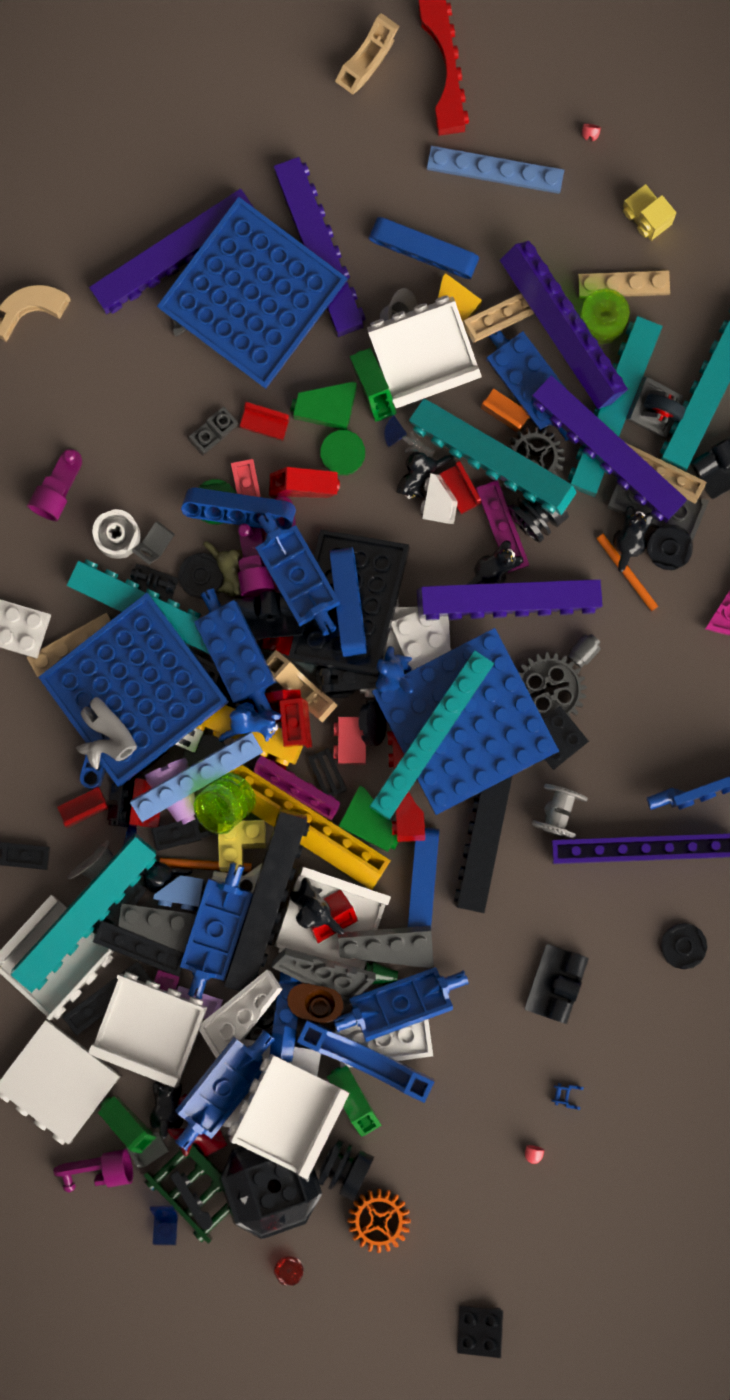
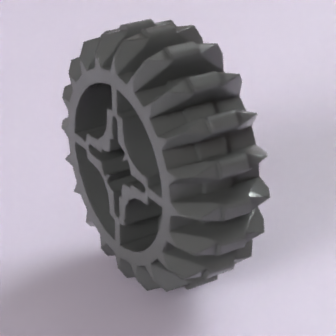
[506,427,565,477]

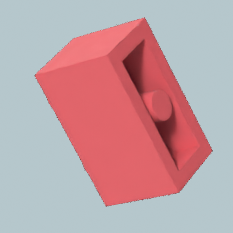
[334,717,366,765]

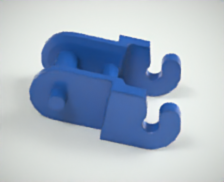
[551,1083,584,1110]

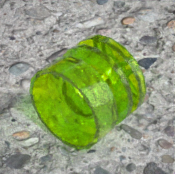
[580,288,630,344]
[194,773,256,834]

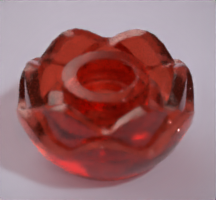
[274,1256,304,1286]

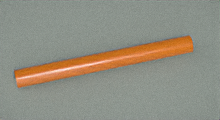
[596,533,658,612]
[159,857,252,872]

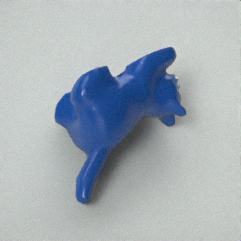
[376,646,413,693]
[219,703,281,742]

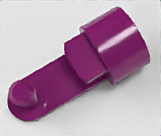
[27,449,82,522]
[238,523,275,597]
[53,1149,133,1192]

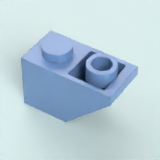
[153,875,205,911]

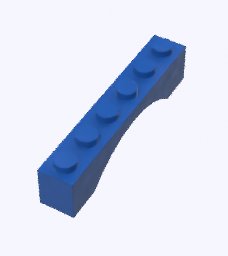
[297,1020,435,1103]

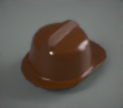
[287,984,343,1023]

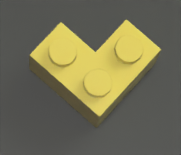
[623,184,677,241]
[218,820,266,872]

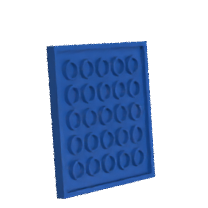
[157,197,348,389]
[38,593,229,787]
[372,628,559,815]

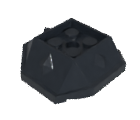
[219,1146,323,1239]

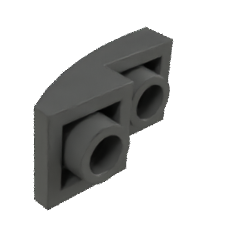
[188,407,239,456]

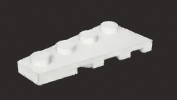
[199,970,282,1059]

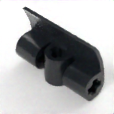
[691,438,730,499]
[234,591,304,639]
[525,944,589,1024]

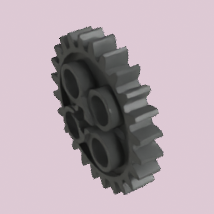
[518,652,587,719]

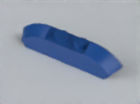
[269,972,303,1063]

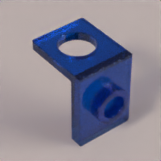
[150,1207,178,1245]

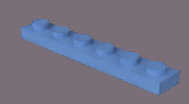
[427,146,564,194]
[130,732,263,822]

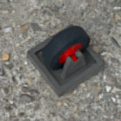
[626,377,685,438]

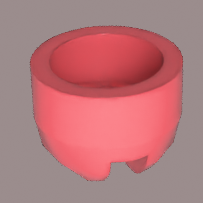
[582,123,601,141]
[525,1145,544,1164]

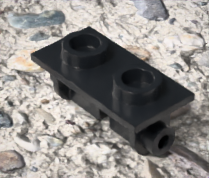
[107,781,135,828]

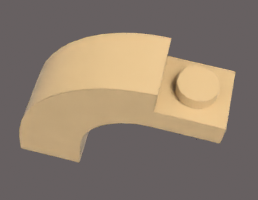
[335,13,399,94]
[0,285,70,342]
[266,650,338,723]

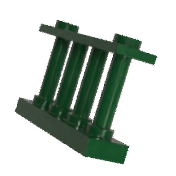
[143,1143,230,1244]

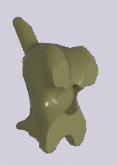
[203,541,243,597]

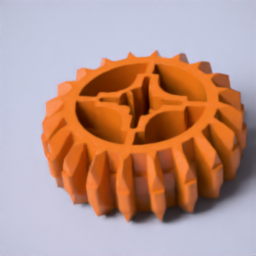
[347,1188,411,1253]

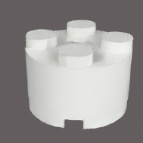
[92,509,141,559]

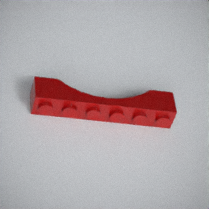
[418,0,469,136]
[387,731,425,842]

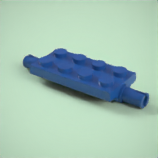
[486,330,569,441]
[255,512,340,636]
[194,588,276,713]
[646,776,730,810]
[180,862,253,999]
[333,967,469,1042]
[175,1030,275,1151]

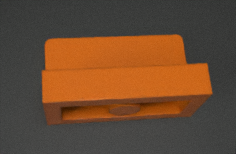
[481,389,530,432]

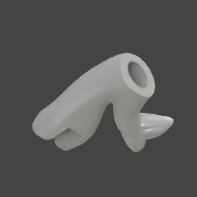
[76,697,137,769]

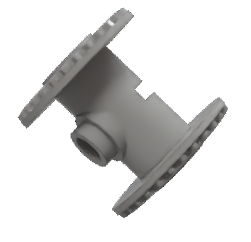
[532,784,588,839]

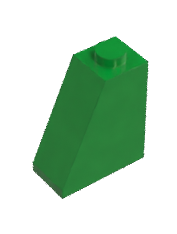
[350,348,396,422]
[290,382,357,430]
[339,786,399,852]
[327,1065,382,1137]
[98,1096,156,1154]

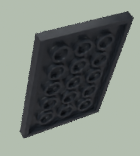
[288,529,410,676]

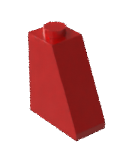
[269,467,340,498]

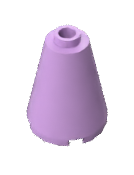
[145,758,198,825]

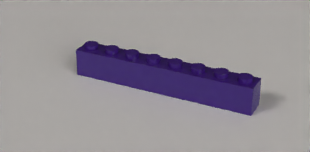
[274,157,366,337]
[89,188,254,315]
[500,241,628,409]
[531,375,687,523]
[417,579,603,621]
[551,833,730,864]

